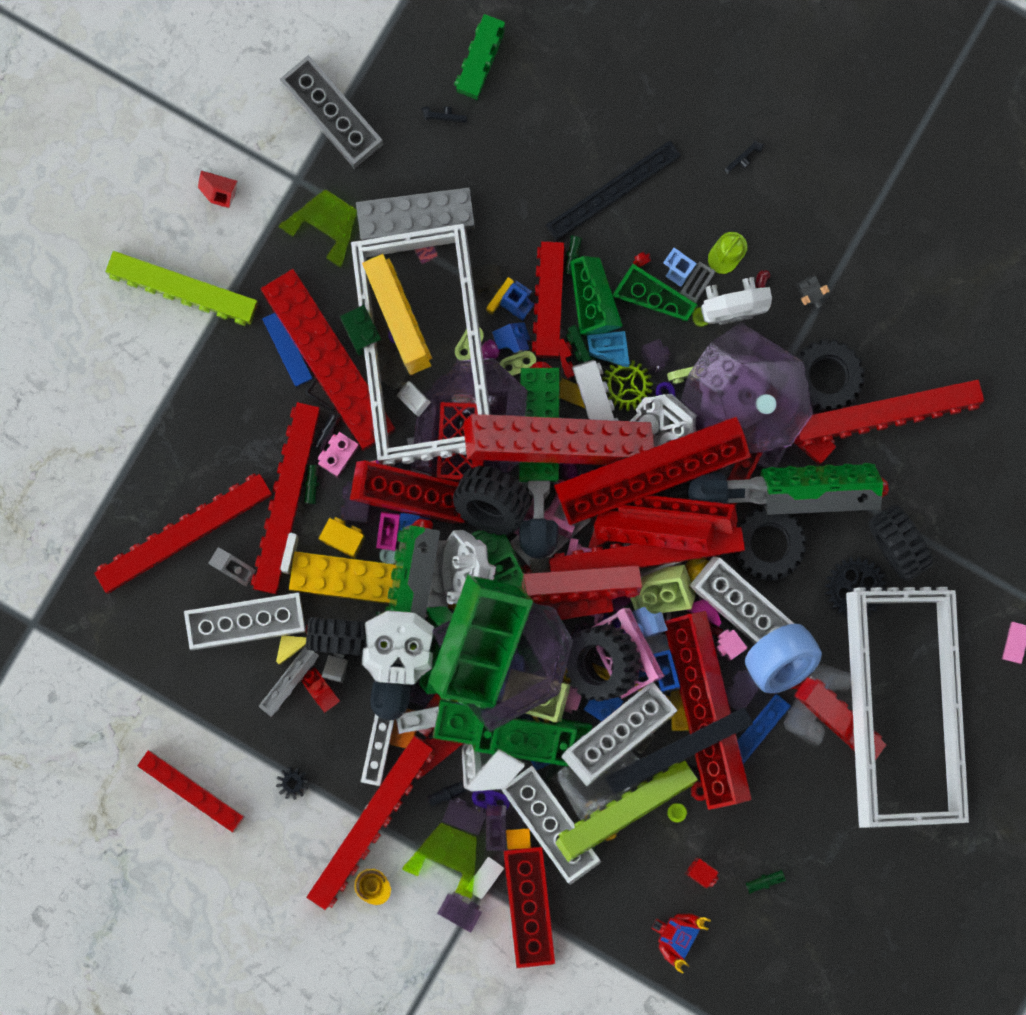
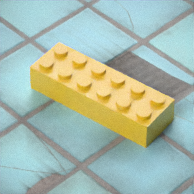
[362,254,433,375]
[289,551,396,604]

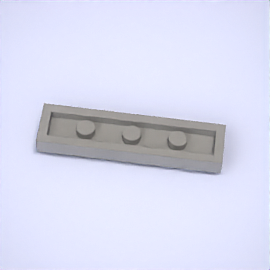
[258,646,319,717]

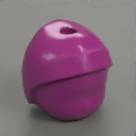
[482,339,500,361]
[559,463,578,480]

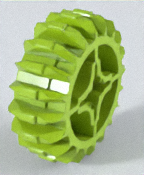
[602,360,653,411]

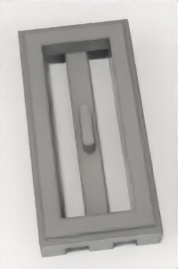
[680,262,716,303]

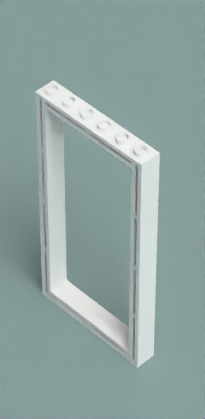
[351,224,491,466]
[846,587,969,828]

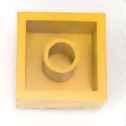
[319,517,365,559]

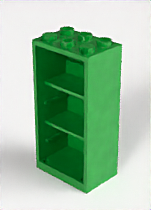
[429,574,533,709]

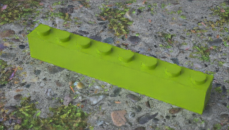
[105,251,258,326]
[556,760,698,862]

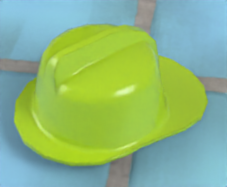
[708,232,747,274]

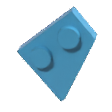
[587,331,630,367]

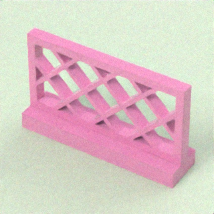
[593,608,664,699]

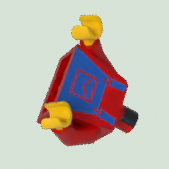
[651,913,711,974]

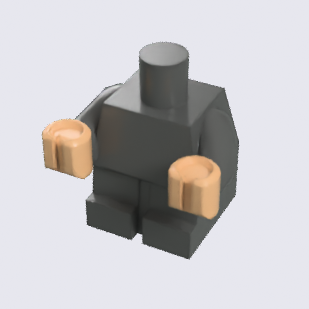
[795,275,830,309]

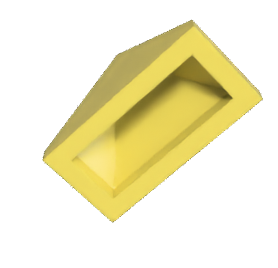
[276,636,306,665]

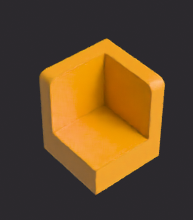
[506,828,531,850]

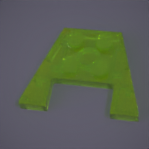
[279,189,357,268]
[402,823,477,899]

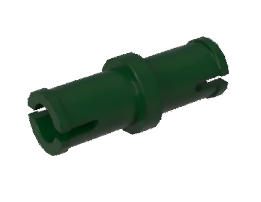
[563,236,583,275]
[304,465,319,504]
[745,869,786,894]

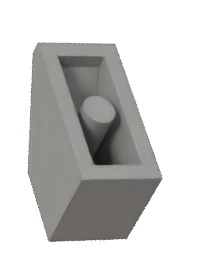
[208,547,256,586]
[322,653,348,683]

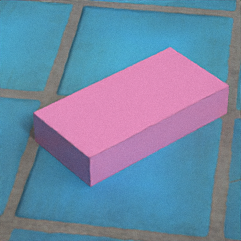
[1002,622,1026,664]

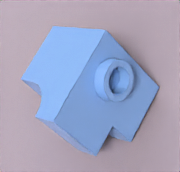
[663,248,697,287]
[632,607,667,639]

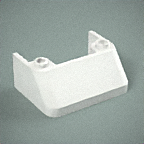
[462,707,524,791]

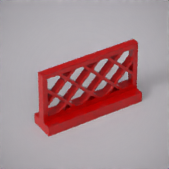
[437,402,485,480]

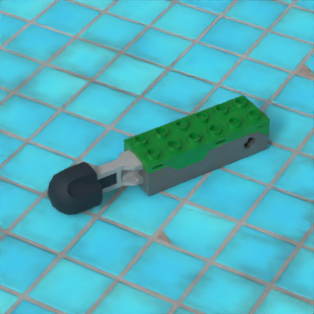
[519,362,560,559]
[688,463,889,515]
[370,519,440,720]

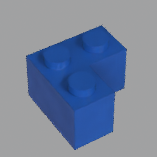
[638,650,680,694]

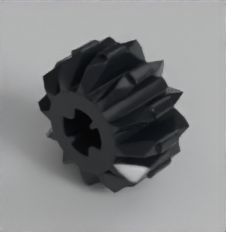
[276,767,309,800]

